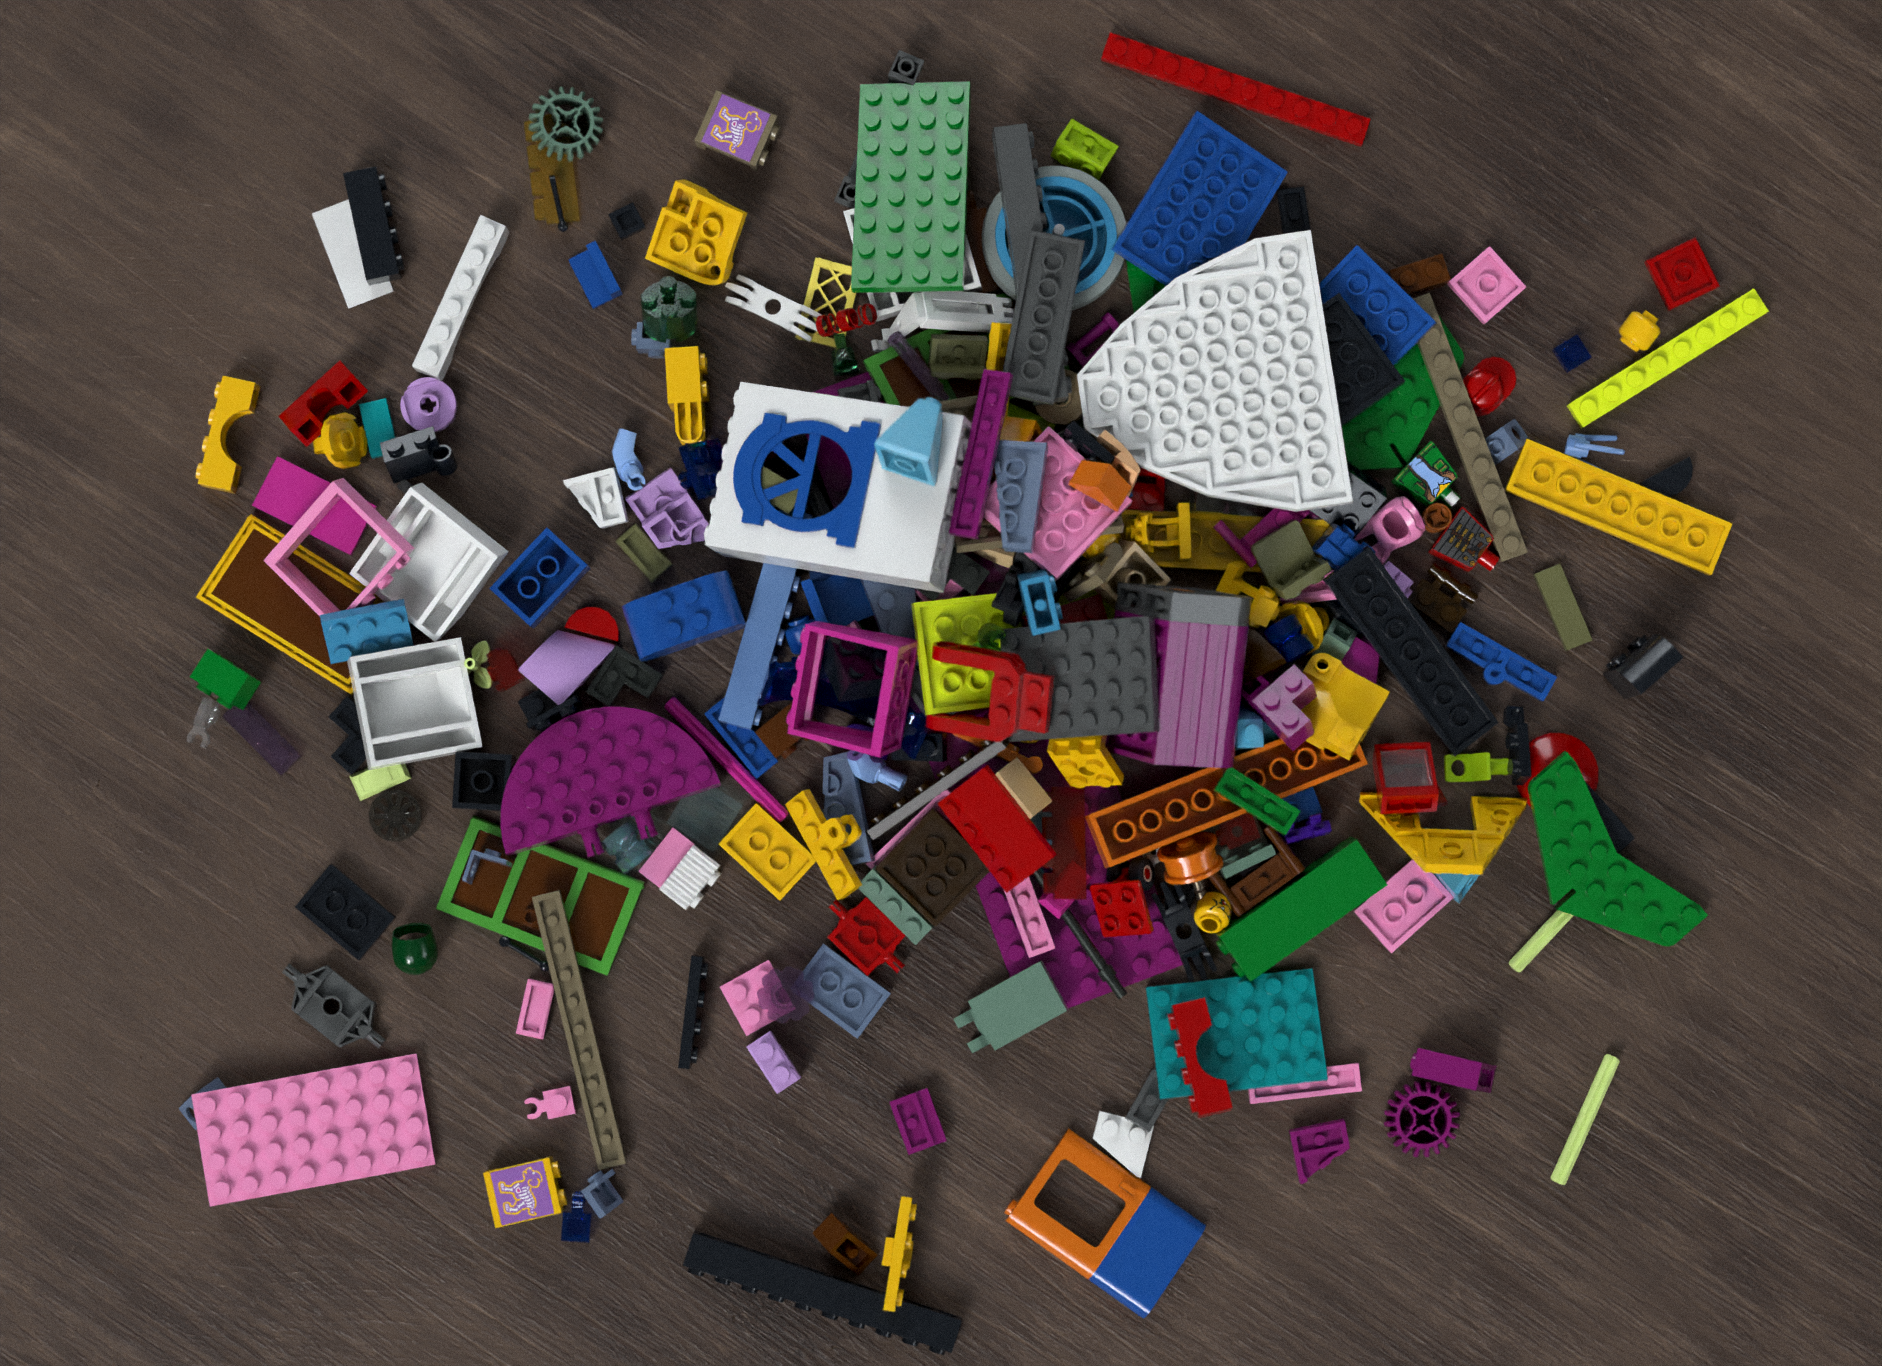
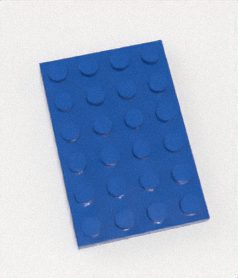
[1111,111,1288,286]

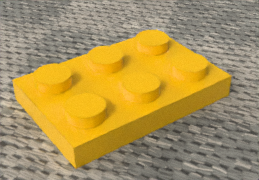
[719,803,816,901]

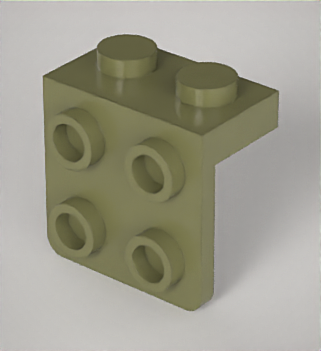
[1251,520,1332,600]

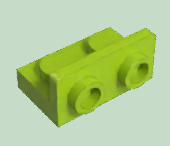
[1051,119,1119,181]

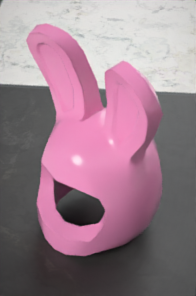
[1354,496,1425,565]

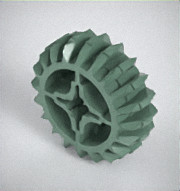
[528,86,603,162]

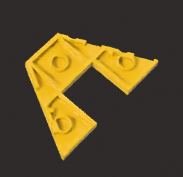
[1359,792,1527,875]

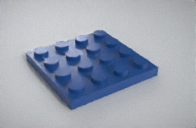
[1319,245,1437,366]

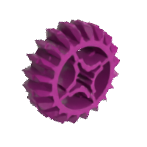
[1383,1081,1460,1157]

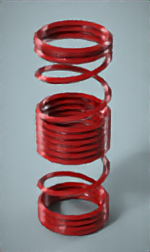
[816,303,877,337]

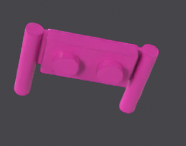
[1213,508,1311,568]

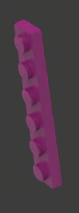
[948,369,1013,539]

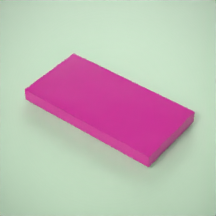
[252,456,377,556]

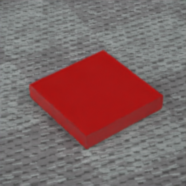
[1644,237,1720,311]

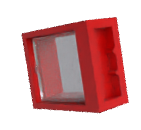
[1372,742,1439,814]

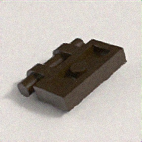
[1407,563,1478,634]

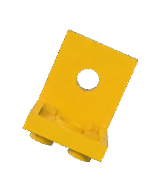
[1047,735,1124,788]

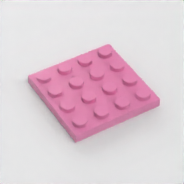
[983,426,1132,582]

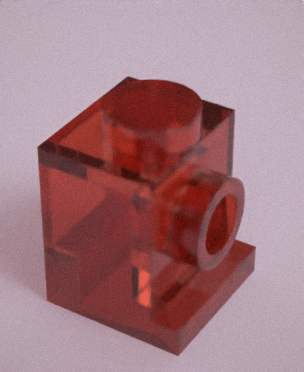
[486,647,525,693]
[1215,812,1261,850]

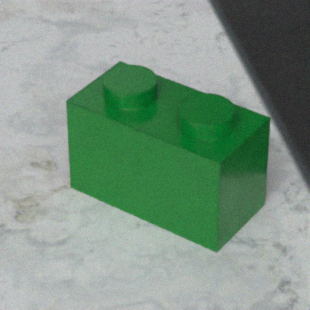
[190,649,261,710]

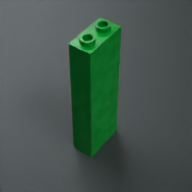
[1215,836,1388,982]

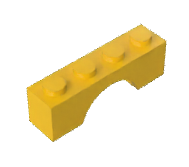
[196,376,260,494]

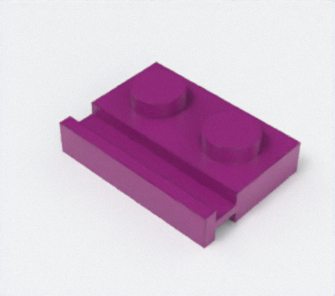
[889,1088,947,1155]

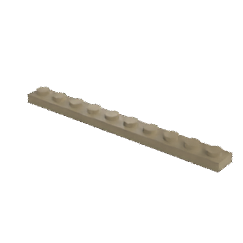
[1413,293,1527,562]
[532,890,627,1170]

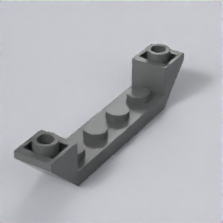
[834,50,924,209]

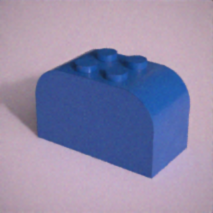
[622,571,746,663]

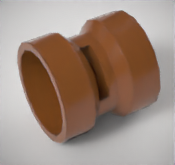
[1421,503,1452,533]

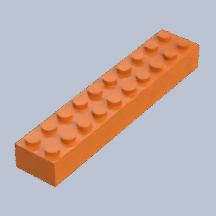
[1085,738,1368,868]

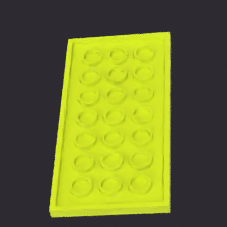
[911,585,1115,716]

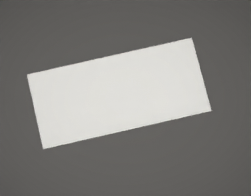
[312,199,393,309]

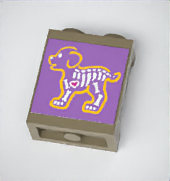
[695,90,781,171]

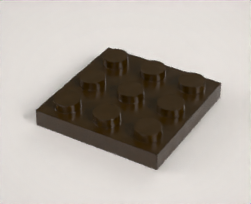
[875,808,990,927]

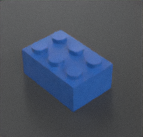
[489,528,591,629]

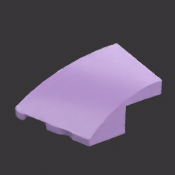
[625,467,710,549]
[518,630,615,705]

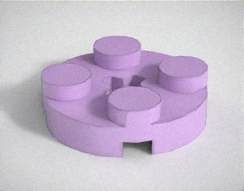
[400,377,457,433]

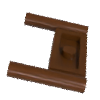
[1208,826,1305,918]

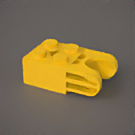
[664,346,710,450]

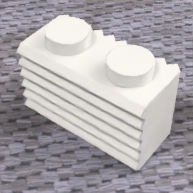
[659,845,722,910]

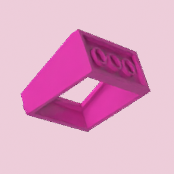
[786,621,918,757]

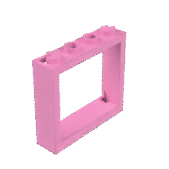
[263,478,415,616]

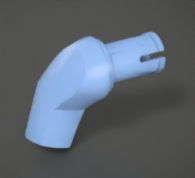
[612,428,645,490]
[847,750,907,792]

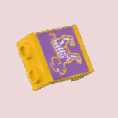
[483,1156,567,1228]

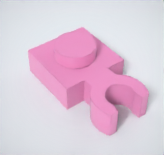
[524,1086,577,1119]

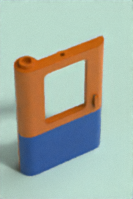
[1004,1128,1206,1319]

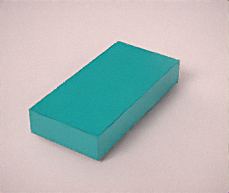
[359,398,396,459]

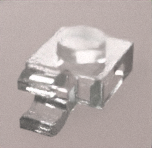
[187,697,220,748]

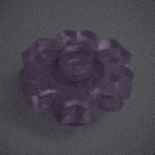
[757,966,815,1023]

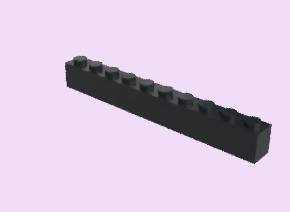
[683,1230,962,1355]

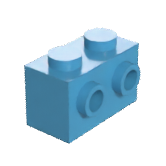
[1017,569,1063,636]

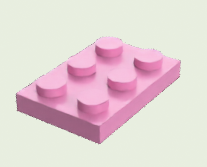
[1353,859,1454,953]

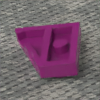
[1288,1119,1350,1184]

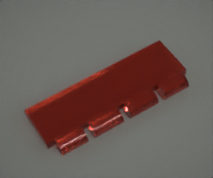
[1042,787,1087,900]

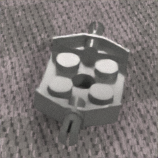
[282,964,386,1049]

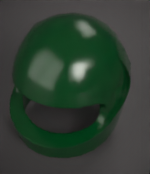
[391,923,438,975]

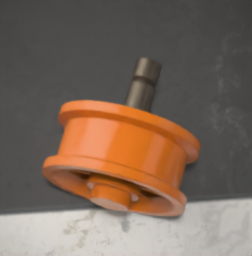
[1157,832,1224,901]

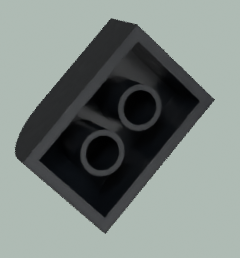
[1602,634,1684,699]

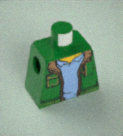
[1391,441,1461,509]

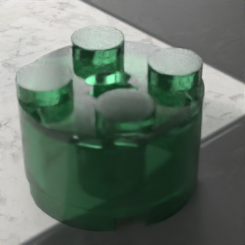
[640,276,698,343]

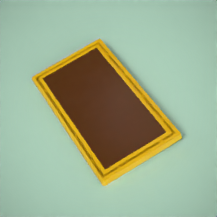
[196,514,384,695]

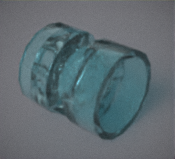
[601,822,653,874]

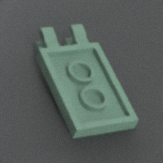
[954,960,1069,1053]

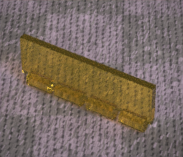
[524,114,580,225]

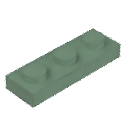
[858,865,934,945]

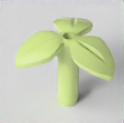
[464,640,493,689]

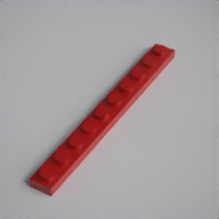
[1101,32,1371,147]

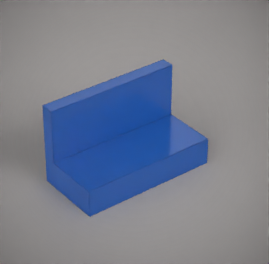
[568,241,623,309]

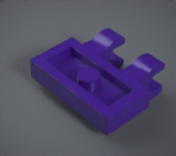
[1275,813,1332,848]

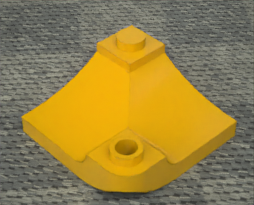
[645,179,747,286]
[1301,653,1390,761]

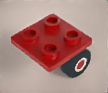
[1090,857,1155,937]

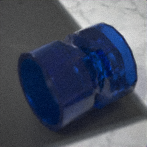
[1264,614,1315,666]

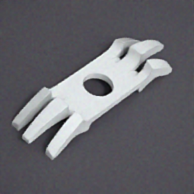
[725,275,821,342]

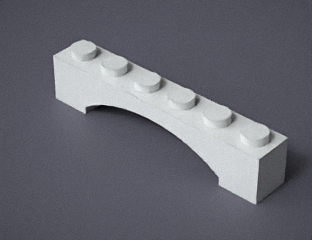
[412,215,510,381]

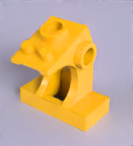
[1125,503,1191,561]
[1216,560,1281,628]

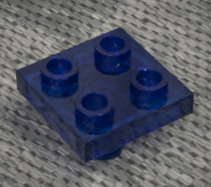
[678,439,723,500]

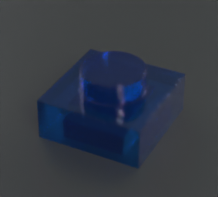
[1552,335,1592,373]

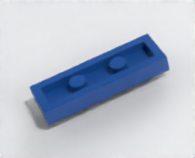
[704,697,778,779]

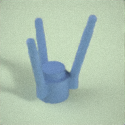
[1564,433,1625,471]

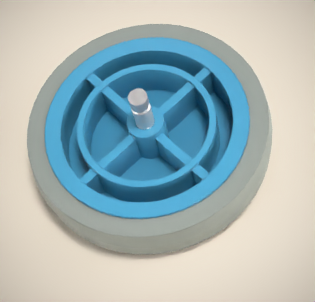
[982,166,1126,310]

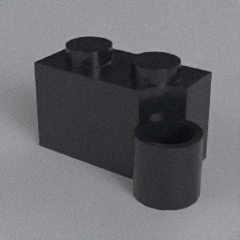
[380,426,458,484]

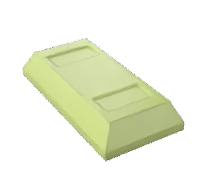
[349,764,411,801]

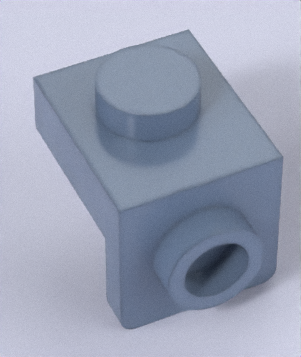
[631,322,672,358]
[581,1169,624,1219]

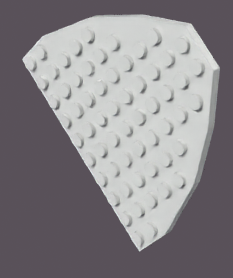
[1077,230,1353,512]

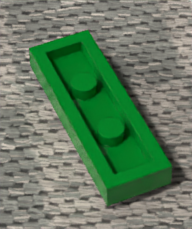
[1213,768,1300,835]

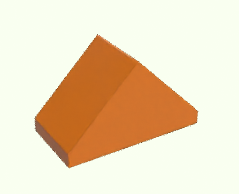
[1068,460,1131,512]

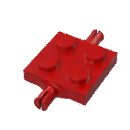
[827,897,906,976]

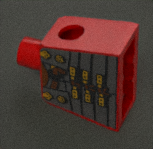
[1428,507,1500,572]

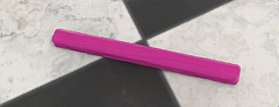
[664,697,789,823]

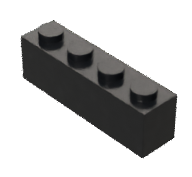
[343,166,405,285]

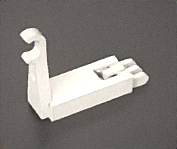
[871,291,1014,352]

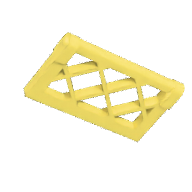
[795,258,856,350]

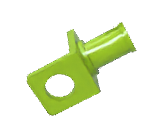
[1444,752,1509,782]

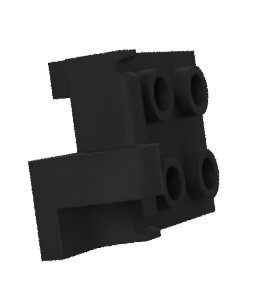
[992,552,1080,627]

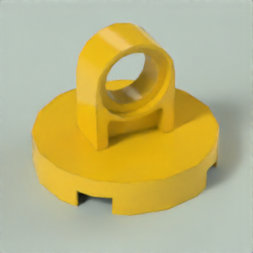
[313,412,367,469]
[1274,600,1329,656]

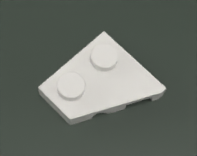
[563,467,629,528]
[1092,1110,1154,1178]

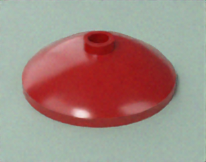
[1516,733,1599,807]

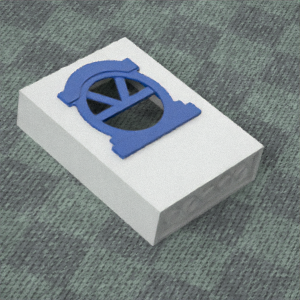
[704,382,972,593]

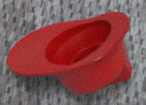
[1463,357,1516,417]

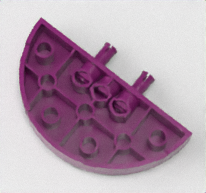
[501,707,721,858]

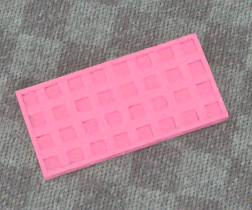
[191,1053,436,1206]

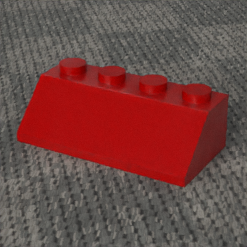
[937,765,1057,893]

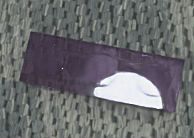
[222,702,302,776]

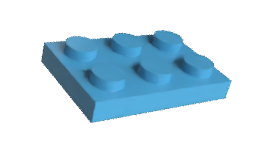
[320,599,414,664]

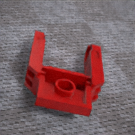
[926,641,1054,742]

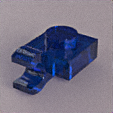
[561,1191,592,1243]

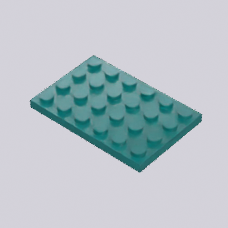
[1146,968,1328,1100]

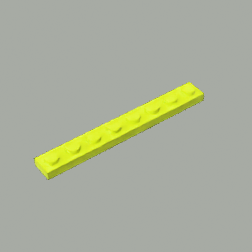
[1567,289,1769,429]

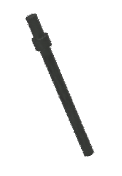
[1032,868,1127,999]

